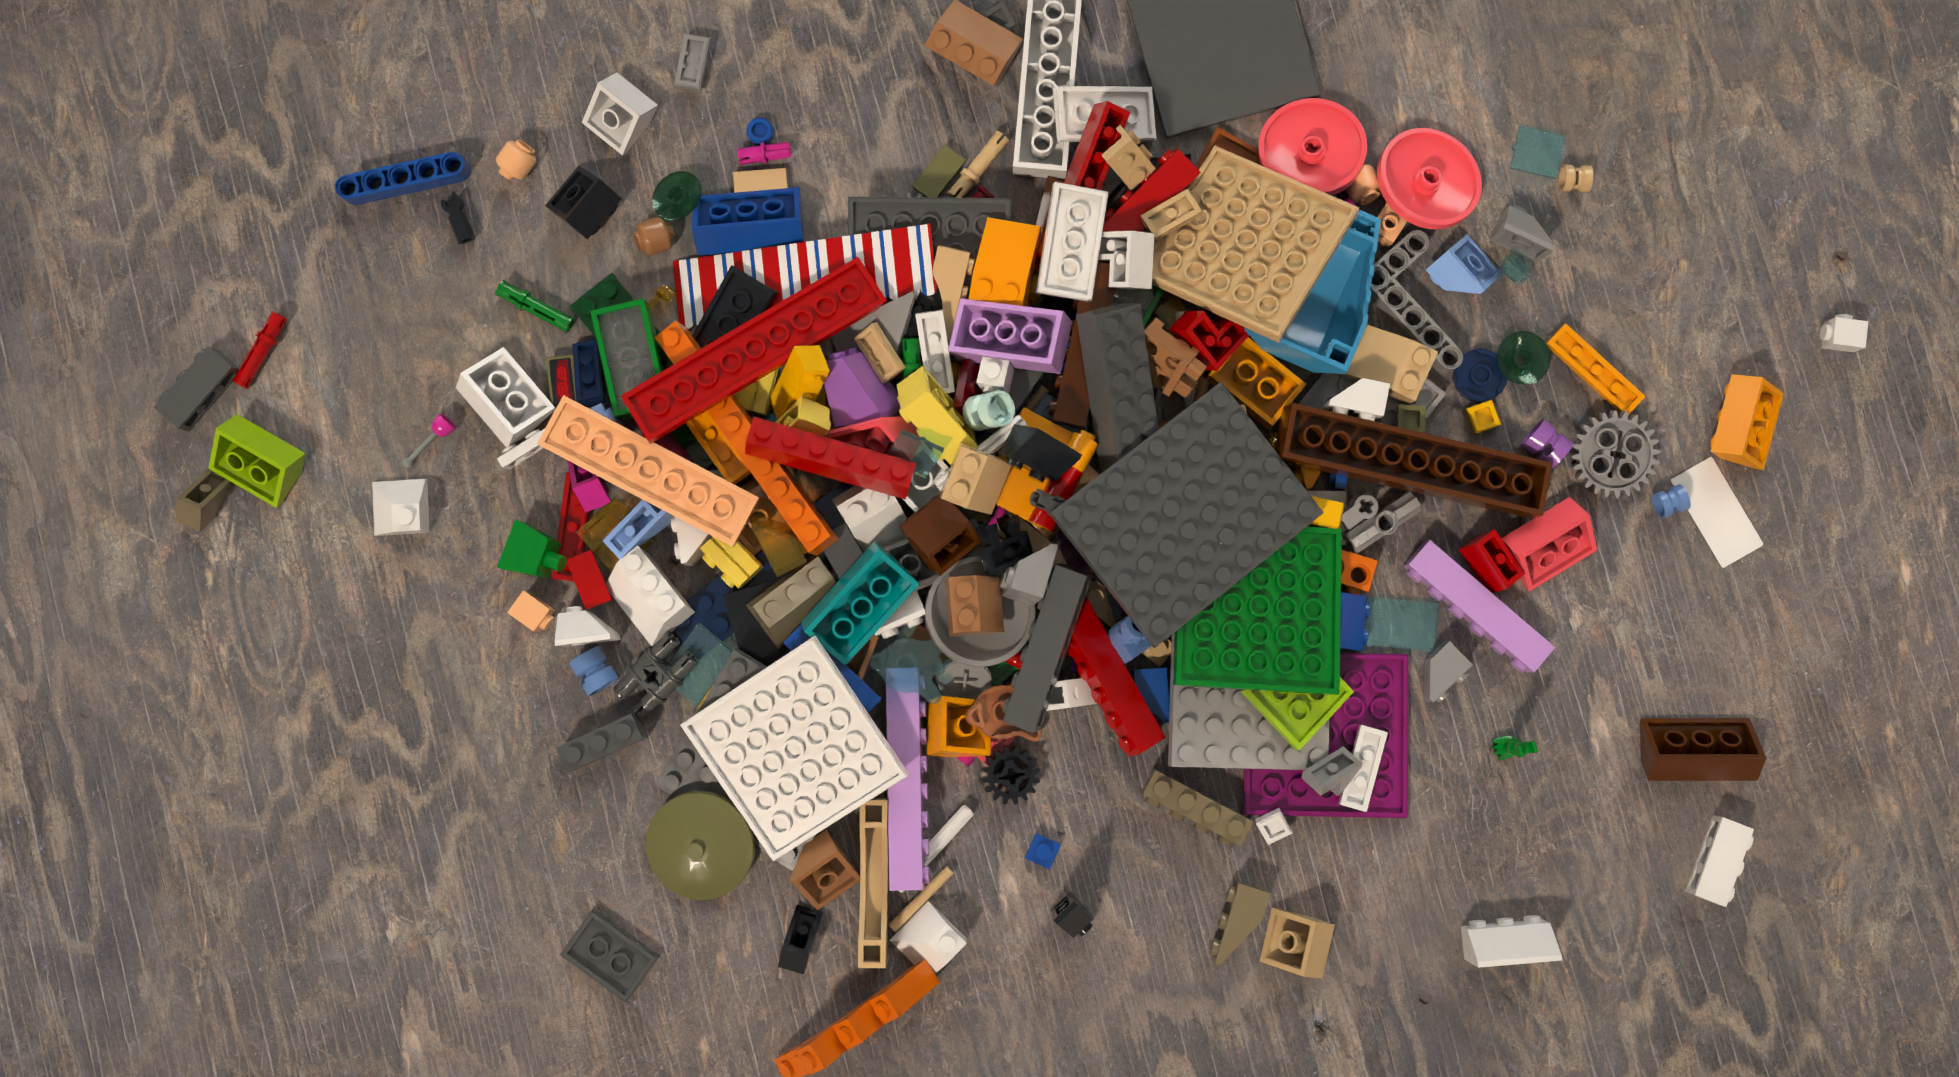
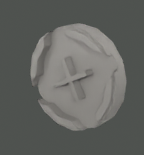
[937,658,992,699]

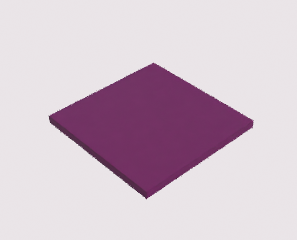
[1243,653,1408,818]

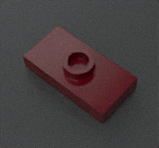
[953,359,982,416]

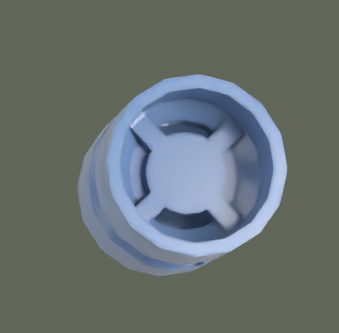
[569,646,619,697]

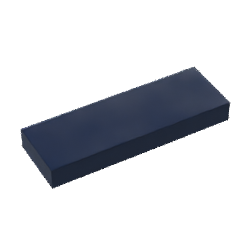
[572,339,606,408]

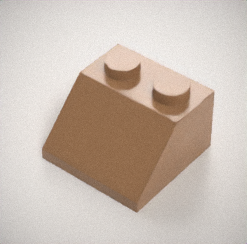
[944,575,1005,637]

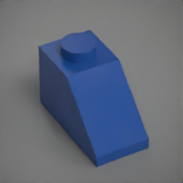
[1131,668,1170,723]

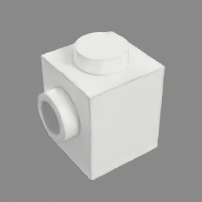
[1820,314,1868,352]
[976,356,1014,394]

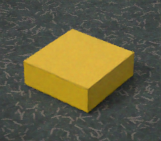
[1465,400,1501,435]

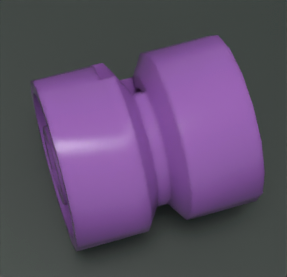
[1520,419,1574,468]

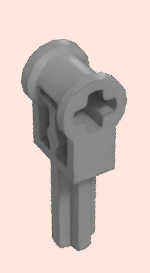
[1340,495,1378,532]

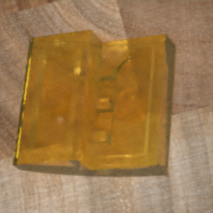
[576,497,656,571]

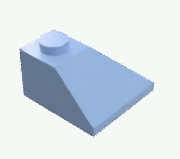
[1426,235,1502,294]

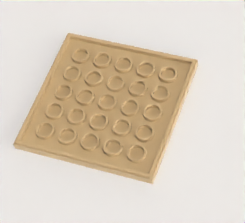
[1152,146,1359,343]

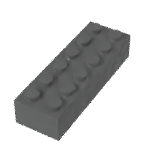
[1076,303,1159,474]

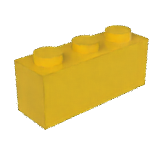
[770,345,830,420]

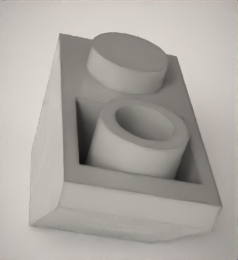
[1424,641,1473,703]

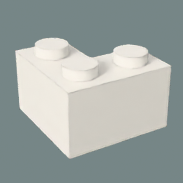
[1098,231,1154,289]

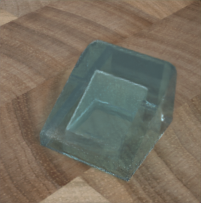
[1499,255,1531,285]

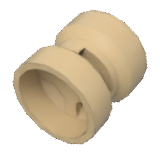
[1559,164,1593,193]

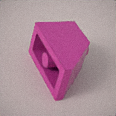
[567,460,611,512]

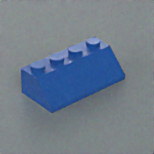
[692,187,804,255]

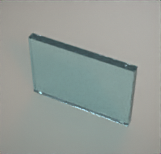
[1364,596,1438,652]
[668,623,733,706]

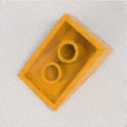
[969,217,1041,307]

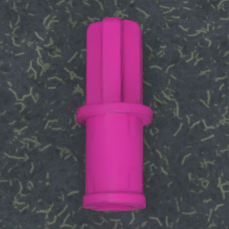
[737,142,792,165]

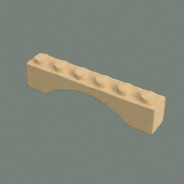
[932,245,975,355]
[858,798,889,968]

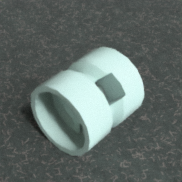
[963,390,1015,431]

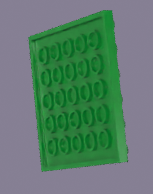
[1173,527,1342,695]

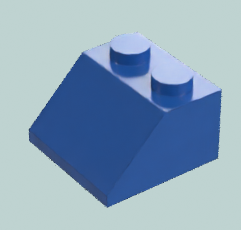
[1340,592,1370,651]

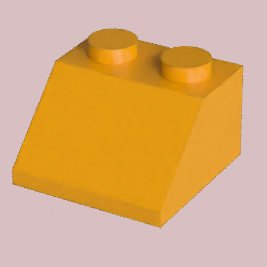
[927,696,991,757]

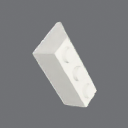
[456,347,555,448]
[606,545,695,647]
[1461,915,1562,968]

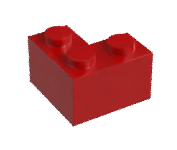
[1169,311,1249,371]

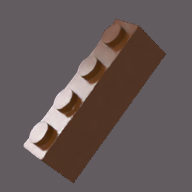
[1640,718,1766,781]

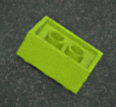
[208,414,306,508]

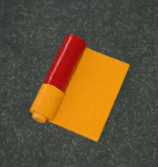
[996,407,1098,533]

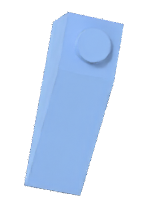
[603,499,673,559]

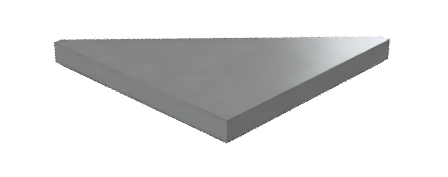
[831,290,918,356]

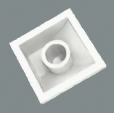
[372,479,430,536]
[555,606,621,647]
[890,901,967,973]

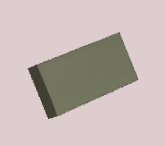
[912,144,966,198]

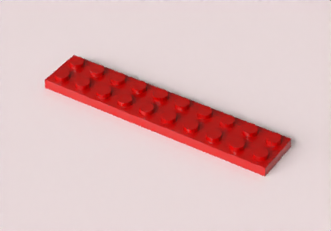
[621,257,887,444]

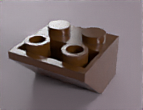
[899,493,982,576]

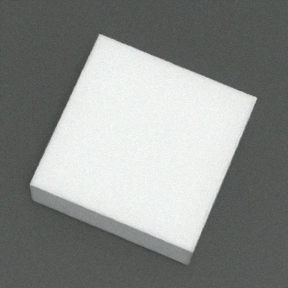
[1255,808,1292,845]

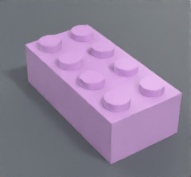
[948,298,1072,374]

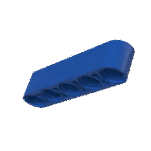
[335,152,471,205]

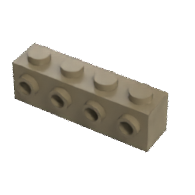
[1140,769,1253,847]

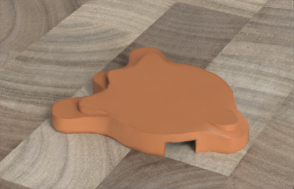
[966,682,1042,742]

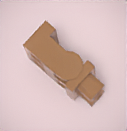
[1144,318,1207,398]

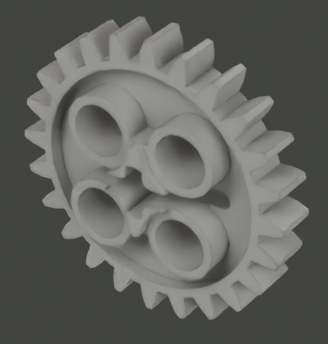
[1569,410,1661,498]

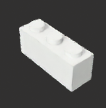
[1685,815,1754,907]

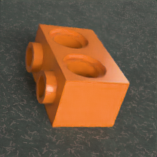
[1341,549,1378,595]

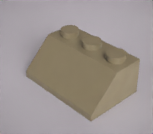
[746,556,836,649]

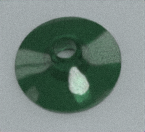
[652,171,702,220]
[1497,331,1551,385]

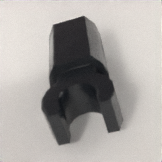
[441,194,475,244]

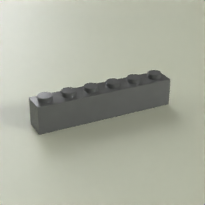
[1002,563,1093,733]

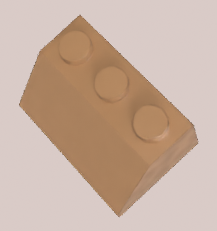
[924,0,1024,87]

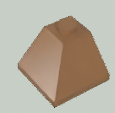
[790,829,860,910]

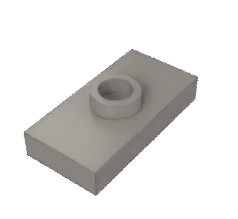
[674,33,711,92]

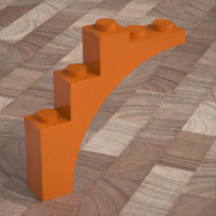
[774,959,940,1077]

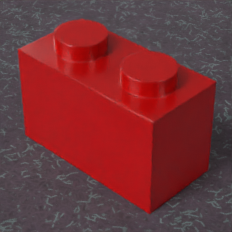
[1459,529,1525,593]

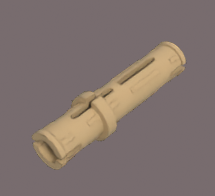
[947,131,1009,198]

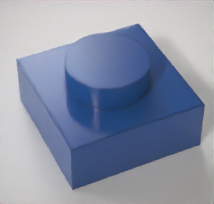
[1327,473,1347,491]
[1025,833,1061,870]

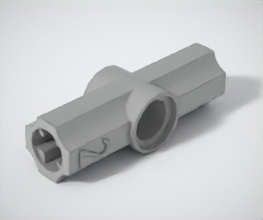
[1342,491,1421,554]

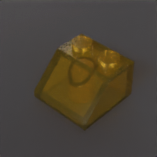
[751,514,808,577]

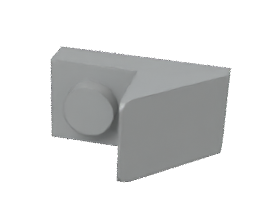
[1302,746,1363,796]

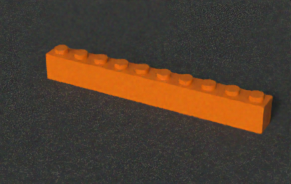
[654,321,839,556]

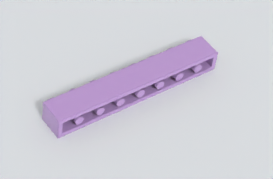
[886,667,930,891]

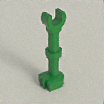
[1491,735,1539,760]

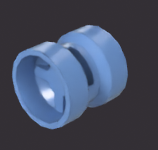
[1652,484,1691,519]

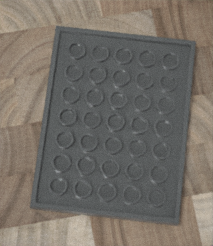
[1050,382,1324,648]

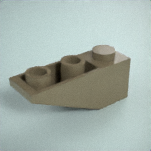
[1209,880,1271,965]

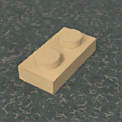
[1140,189,1202,241]

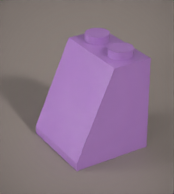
[824,347,901,427]

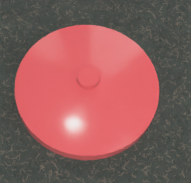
[1258,98,1367,196]
[1377,128,1482,229]

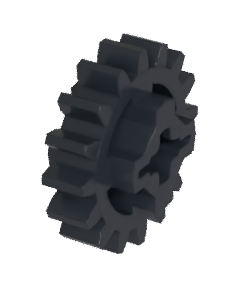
[981,745,1040,805]

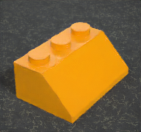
[1711,374,1784,470]

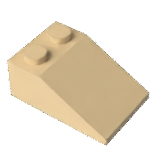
[1343,325,1438,405]

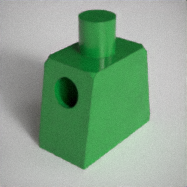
[497,519,567,578]

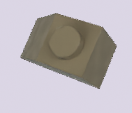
[176,469,233,532]

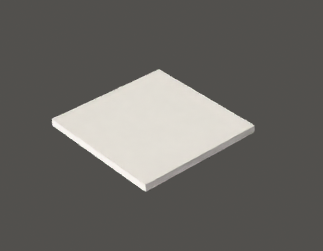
[680,636,909,861]

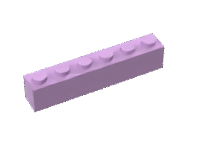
[1403,540,1555,673]

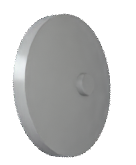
[925,556,1035,667]

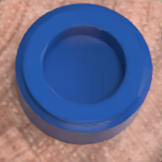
[746,117,774,146]

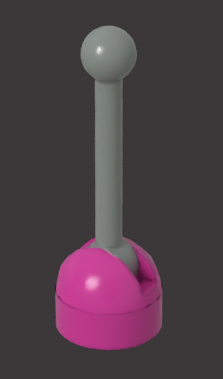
[402,413,456,468]

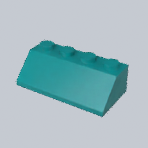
[801,541,920,666]

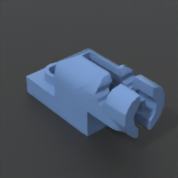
[1108,616,1151,664]

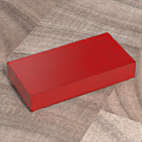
[567,550,612,610]

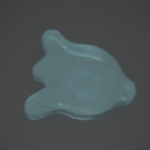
[870,638,945,704]

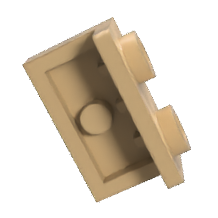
[1102,125,1156,190]

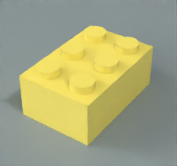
[897,366,978,465]

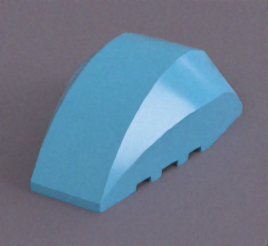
[1244,210,1381,374]

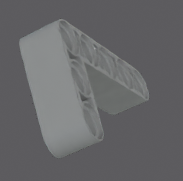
[1370,230,1463,373]

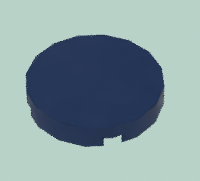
[1452,348,1508,403]

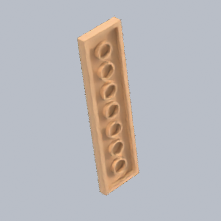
[537,395,760,547]

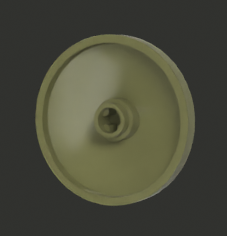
[646,791,756,900]

